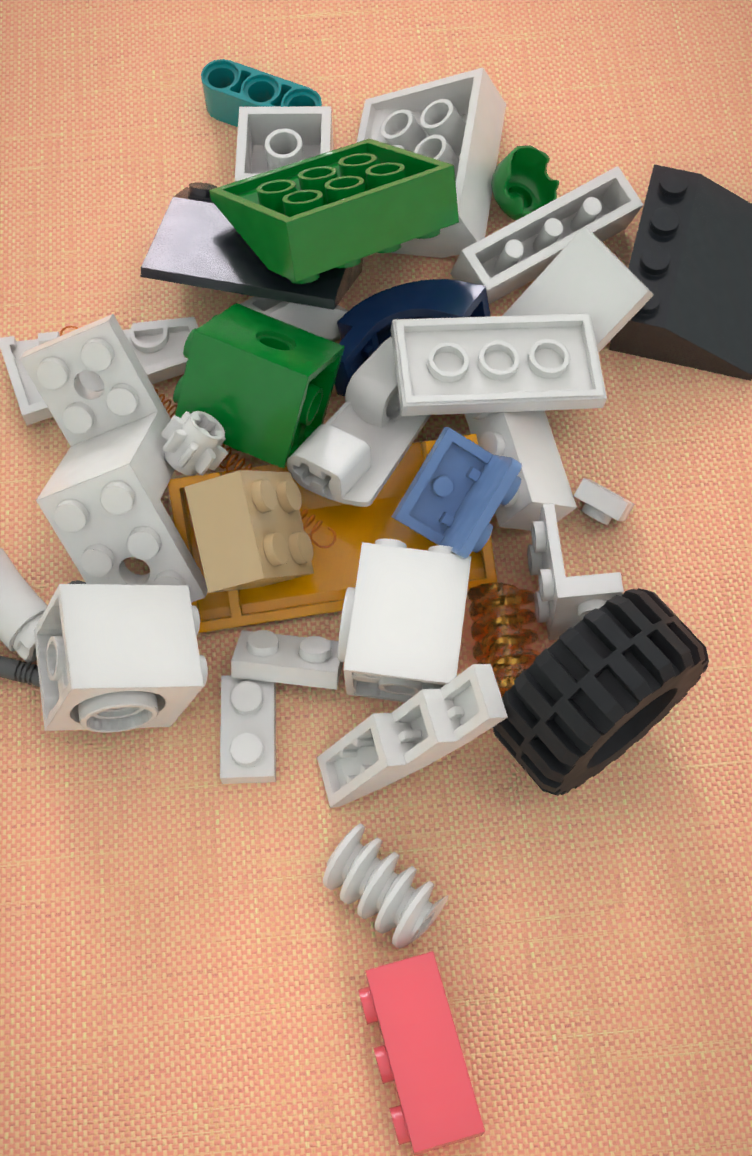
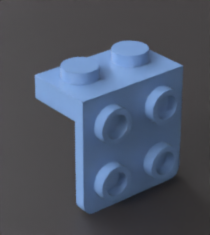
[391,427,522,559]

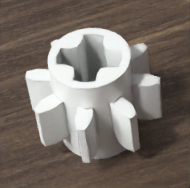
[161,411,228,476]

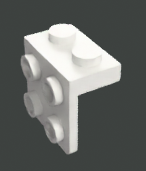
[527,503,624,640]

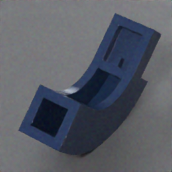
[334,279,491,396]

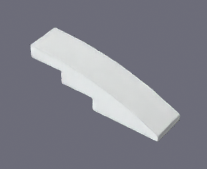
[317,664,508,808]

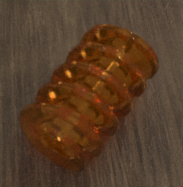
[467,583,540,697]

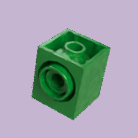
[173,303,345,469]

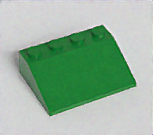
[209,138,459,284]

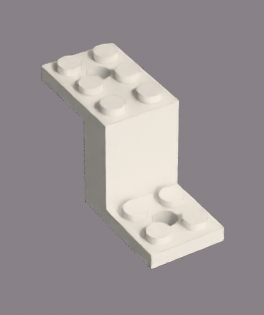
[19,314,208,602]

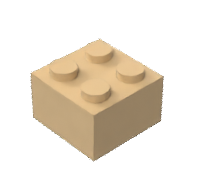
[184,470,314,593]

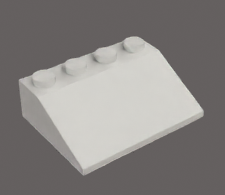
[356,67,506,258]

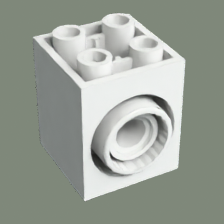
[338,539,471,702]
[34,584,208,733]

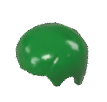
[491,145,559,220]

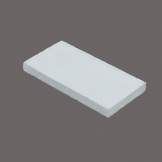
[391,313,607,416]

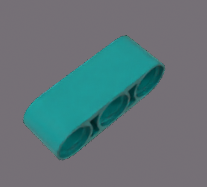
[201,59,322,127]

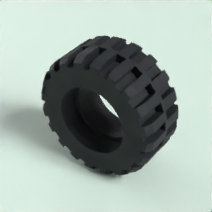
[493,588,709,796]

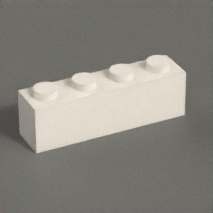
[450,166,644,304]
[465,410,577,531]

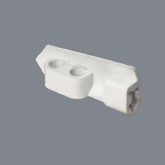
[286,337,431,507]

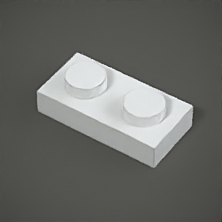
[231,630,343,690]
[220,675,276,784]

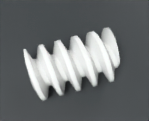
[323,823,449,949]

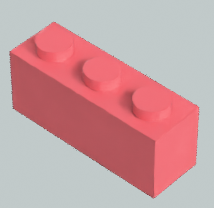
[358,951,485,1156]

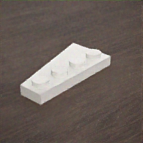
[0,317,199,425]

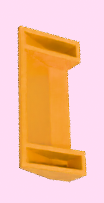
[168,434,498,633]

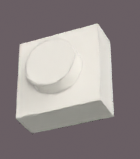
[574,478,635,525]

